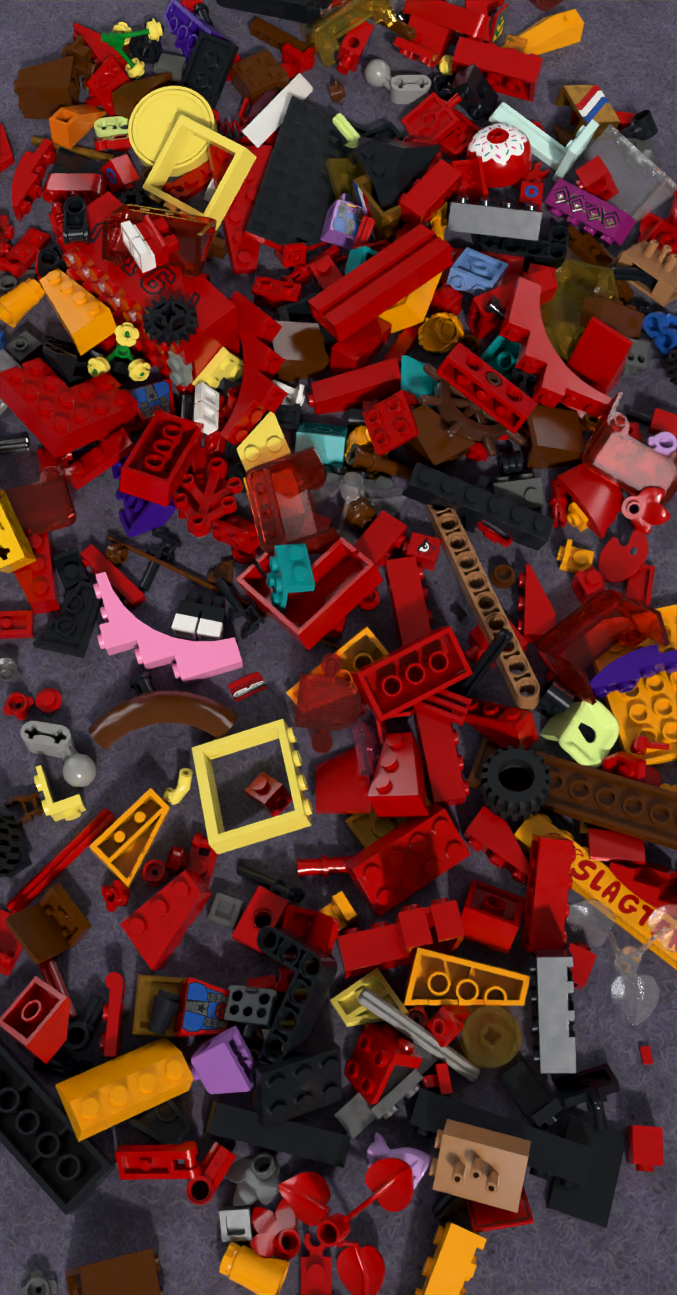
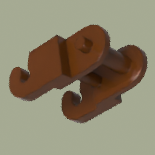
[4,792,44,827]

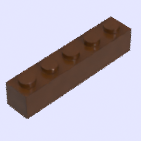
[249,17,310,53]

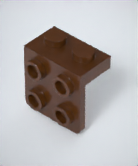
[5,883,92,964]

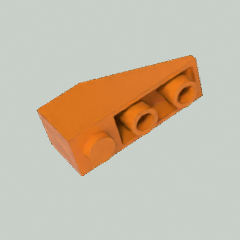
[49,104,106,149]

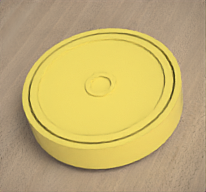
[128,86,218,177]

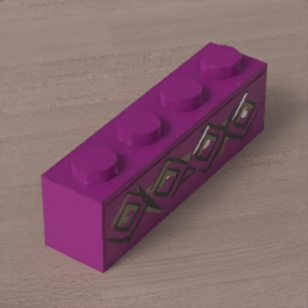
[544,178,636,246]

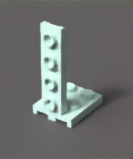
[488,102,599,182]

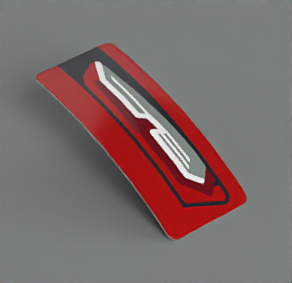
[228,671,267,703]

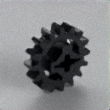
[142,295,198,347]

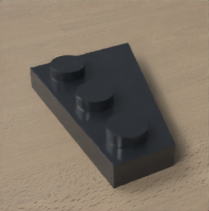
[51,147,113,194]

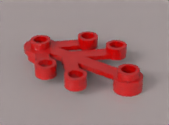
[173,457,243,537]

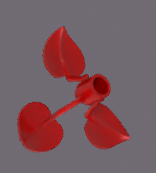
[278,1157,414,1295]

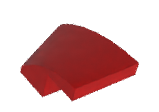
[557,456,624,539]
[315,742,371,814]
[609,862,677,917]

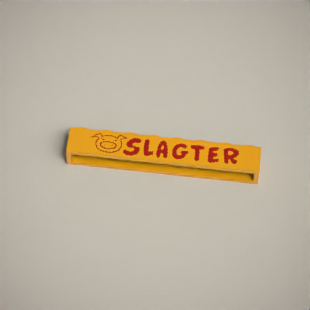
[514,812,677,970]

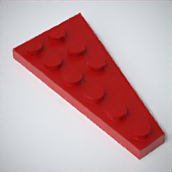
[207,145,273,274]

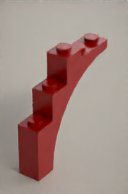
[499,277,612,418]
[220,290,288,447]

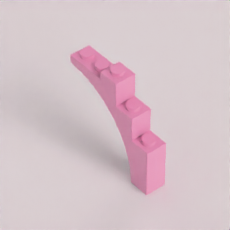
[93,572,243,685]

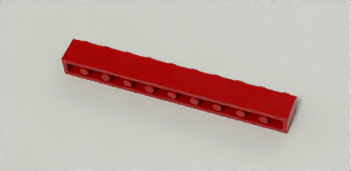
[385,556,469,807]

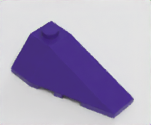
[163,0,231,64]
[112,454,177,538]

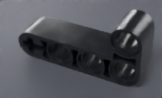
[478,225,569,272]

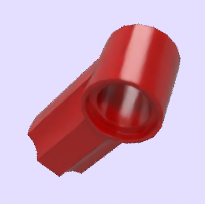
[186,1141,237,1205]

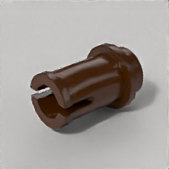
[81,60,101,91]

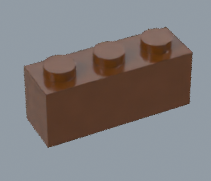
[579,294,645,340]

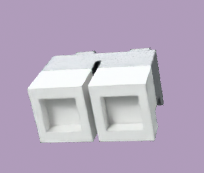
[176,382,220,438]
[172,590,227,641]

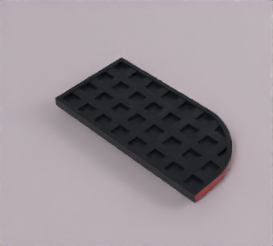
[243,96,370,251]

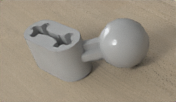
[364,59,431,104]
[20,721,97,788]

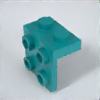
[267,543,315,615]

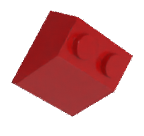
[460,879,525,954]
[0,976,70,1064]

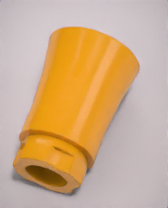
[0,278,45,328]
[219,1242,290,1295]

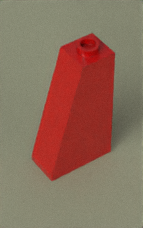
[466,268,558,340]
[307,358,401,415]

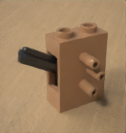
[608,240,677,307]
[429,1119,531,1222]

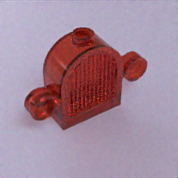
[295,652,367,754]

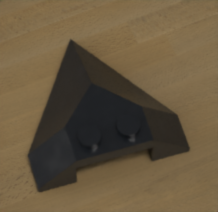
[342,137,441,212]
[42,335,131,388]

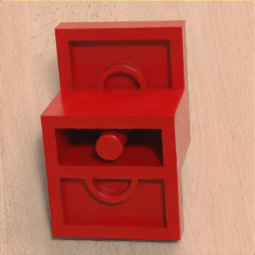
[394,14,458,69]

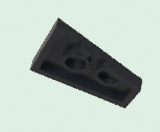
[33,581,103,658]
[124,1099,192,1145]

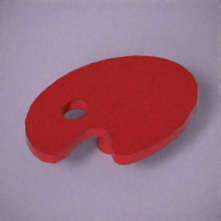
[598,530,649,583]

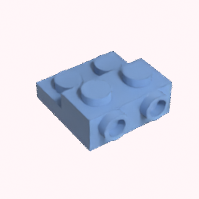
[446,247,509,297]

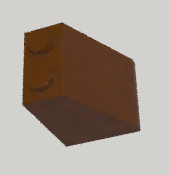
[13,56,81,119]
[269,321,329,383]
[402,404,475,471]
[518,405,589,470]
[65,1248,165,1295]

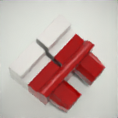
[120,215,179,273]

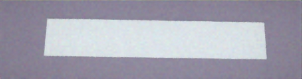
[242,73,313,148]

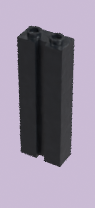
[216,0,334,25]

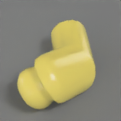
[163,768,193,805]

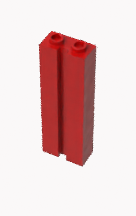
[308,223,453,342]

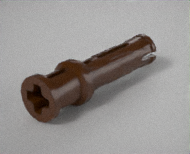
[347,444,413,480]

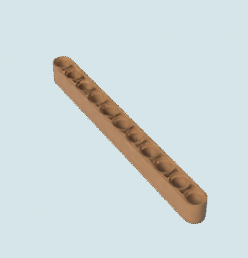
[422,504,540,711]

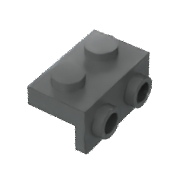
[489,473,544,509]

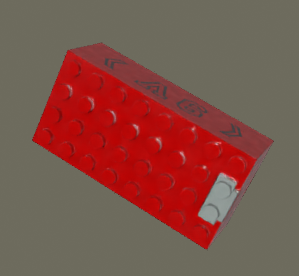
[56,191,241,396]

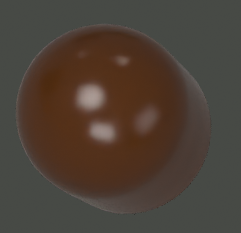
[552,125,575,147]

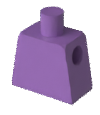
[188,1026,256,1094]

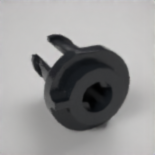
[129,19,164,64]

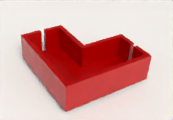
[0,357,138,458]
[236,537,383,651]
[337,897,465,979]

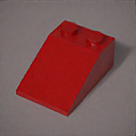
[567,316,633,395]

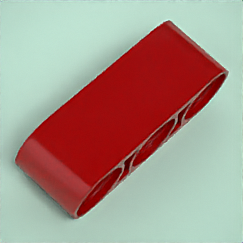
[42,173,108,205]

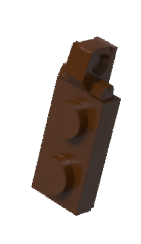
[567,225,617,277]

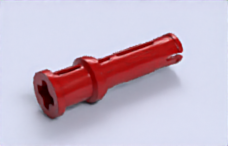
[280,244,341,285]

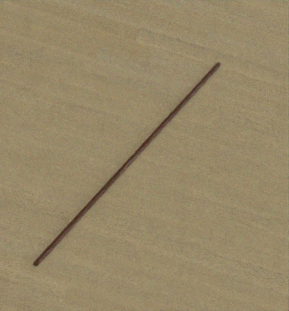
[107,536,340,650]

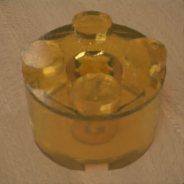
[459,1005,522,1069]

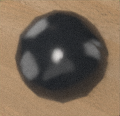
[431,74,456,101]

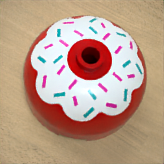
[466,124,532,188]

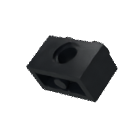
[450,64,499,120]

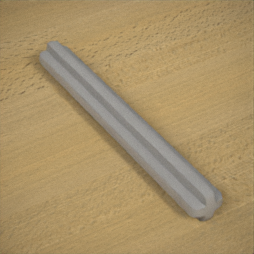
[357,988,480,1082]

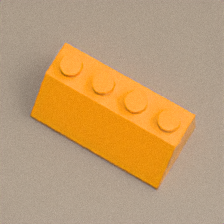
[55,1037,194,1142]

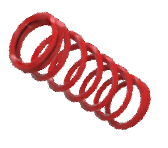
[217,117,248,138]

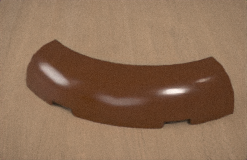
[88,690,238,751]

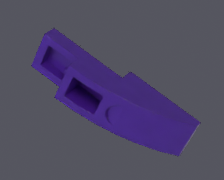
[584,644,677,698]

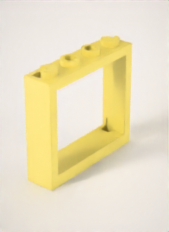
[142,115,257,230]
[192,719,313,854]

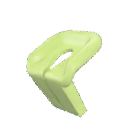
[540,698,619,769]

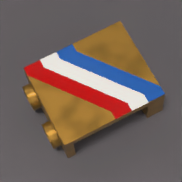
[554,85,620,139]
[353,174,401,244]

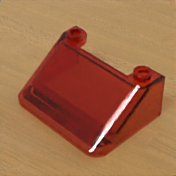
[102,204,216,278]
[245,447,341,554]

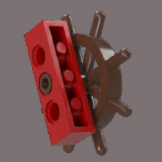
[419,342,538,457]

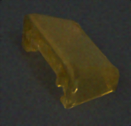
[302,0,398,68]
[540,259,619,361]

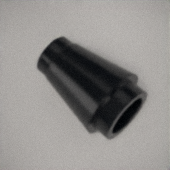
[147,989,181,1036]

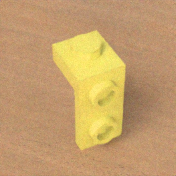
[34,765,86,822]

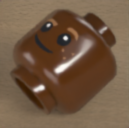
[340,496,377,532]

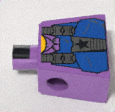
[320,193,369,250]

